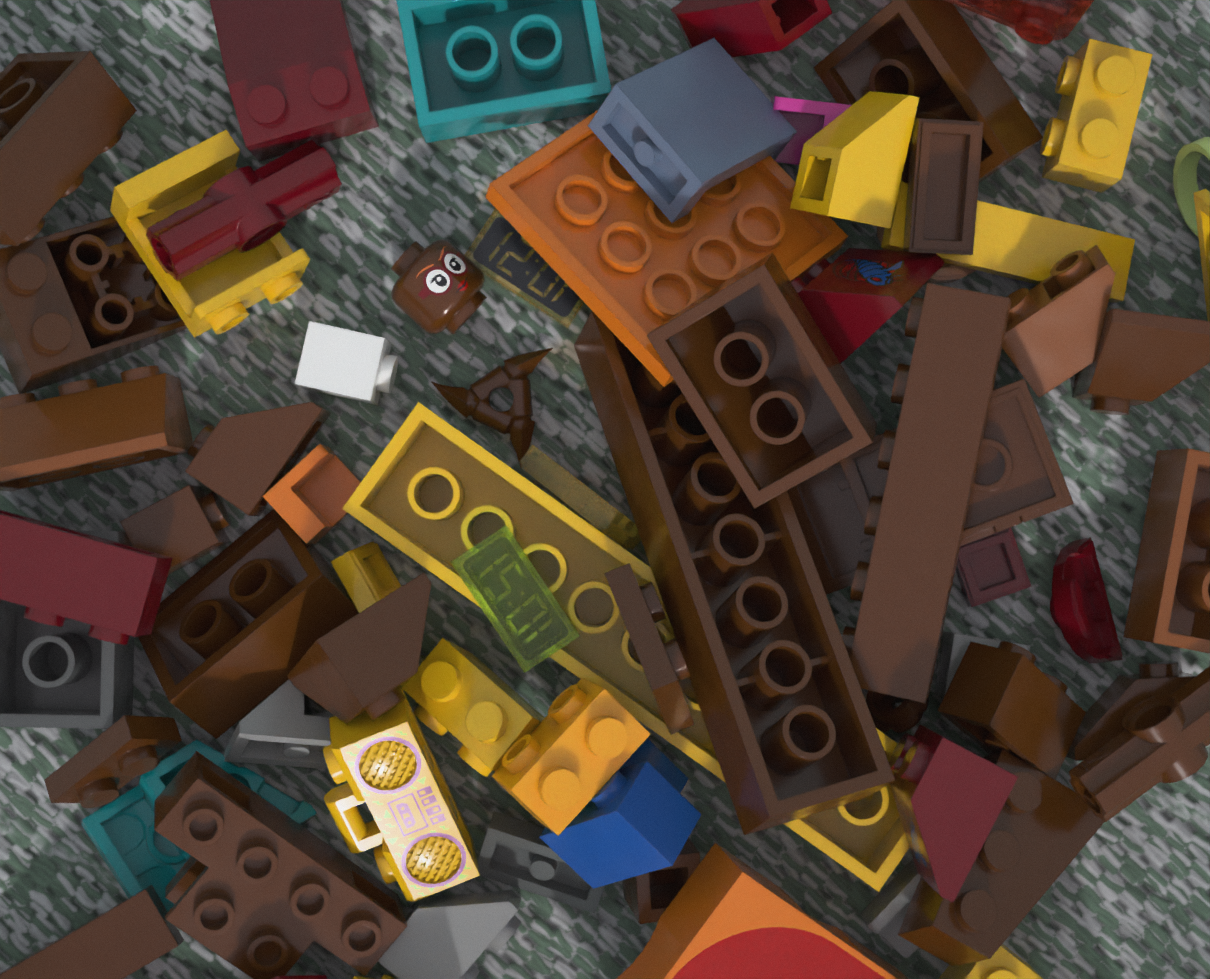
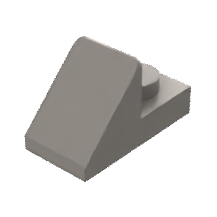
[225,679,334,769]

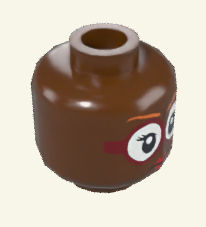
[391,239,487,334]

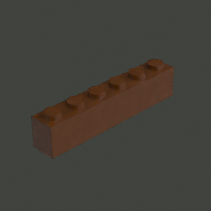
[842,283,1011,703]

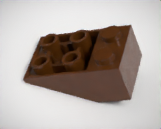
[0,216,187,394]

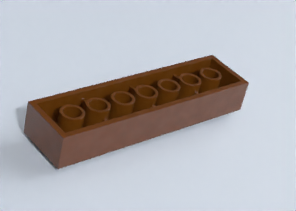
[574,311,895,835]

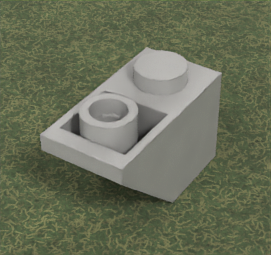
[378,890,521,979]

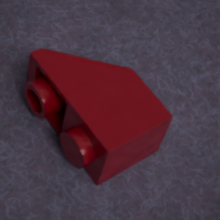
[670,0,832,57]

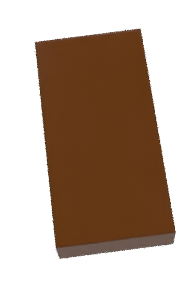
[903,118,984,255]

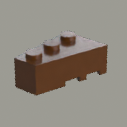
[898,749,1105,967]

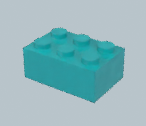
[396,0,611,143]

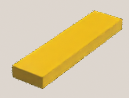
[881,181,1135,303]

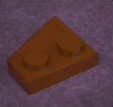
[604,563,695,735]

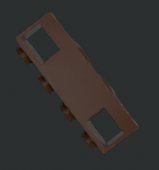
[154,751,407,979]

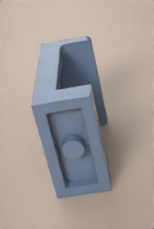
[588,38,797,223]

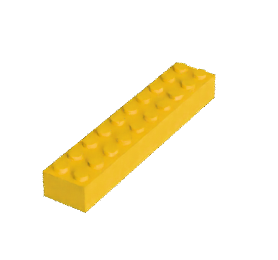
[342,402,910,892]

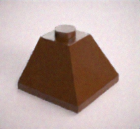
[1072,309,1210,415]
[287,573,432,724]

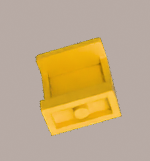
[110,130,310,338]

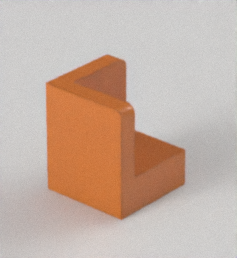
[262,444,361,544]

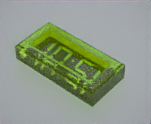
[451,525,580,673]

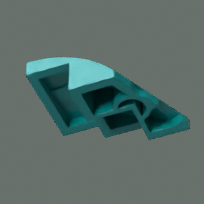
[81,739,317,912]

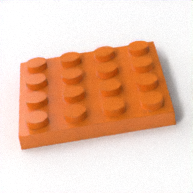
[486,109,848,387]

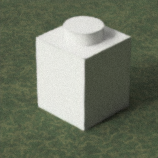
[295,321,398,405]

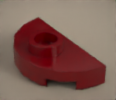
[1050,537,1123,664]

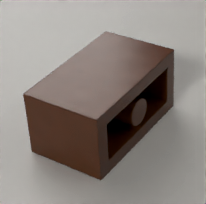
[938,641,1086,779]

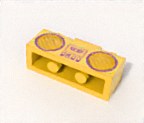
[323,689,480,902]

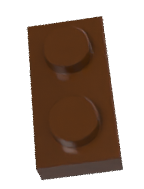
[44,715,182,808]

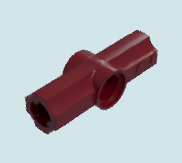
[146,140,342,281]

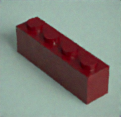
[0,509,173,645]

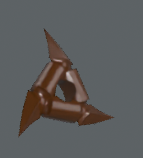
[431,348,553,470]

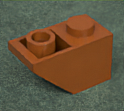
[1002,245,1115,398]

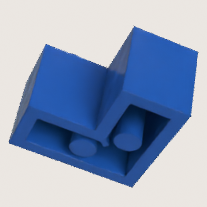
[539,738,701,889]

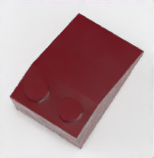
[210,0,379,162]

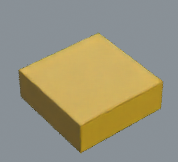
[331,541,401,613]

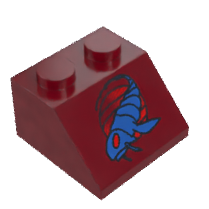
[791,248,945,363]
[889,725,1018,903]

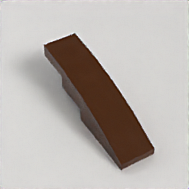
[0,885,184,979]

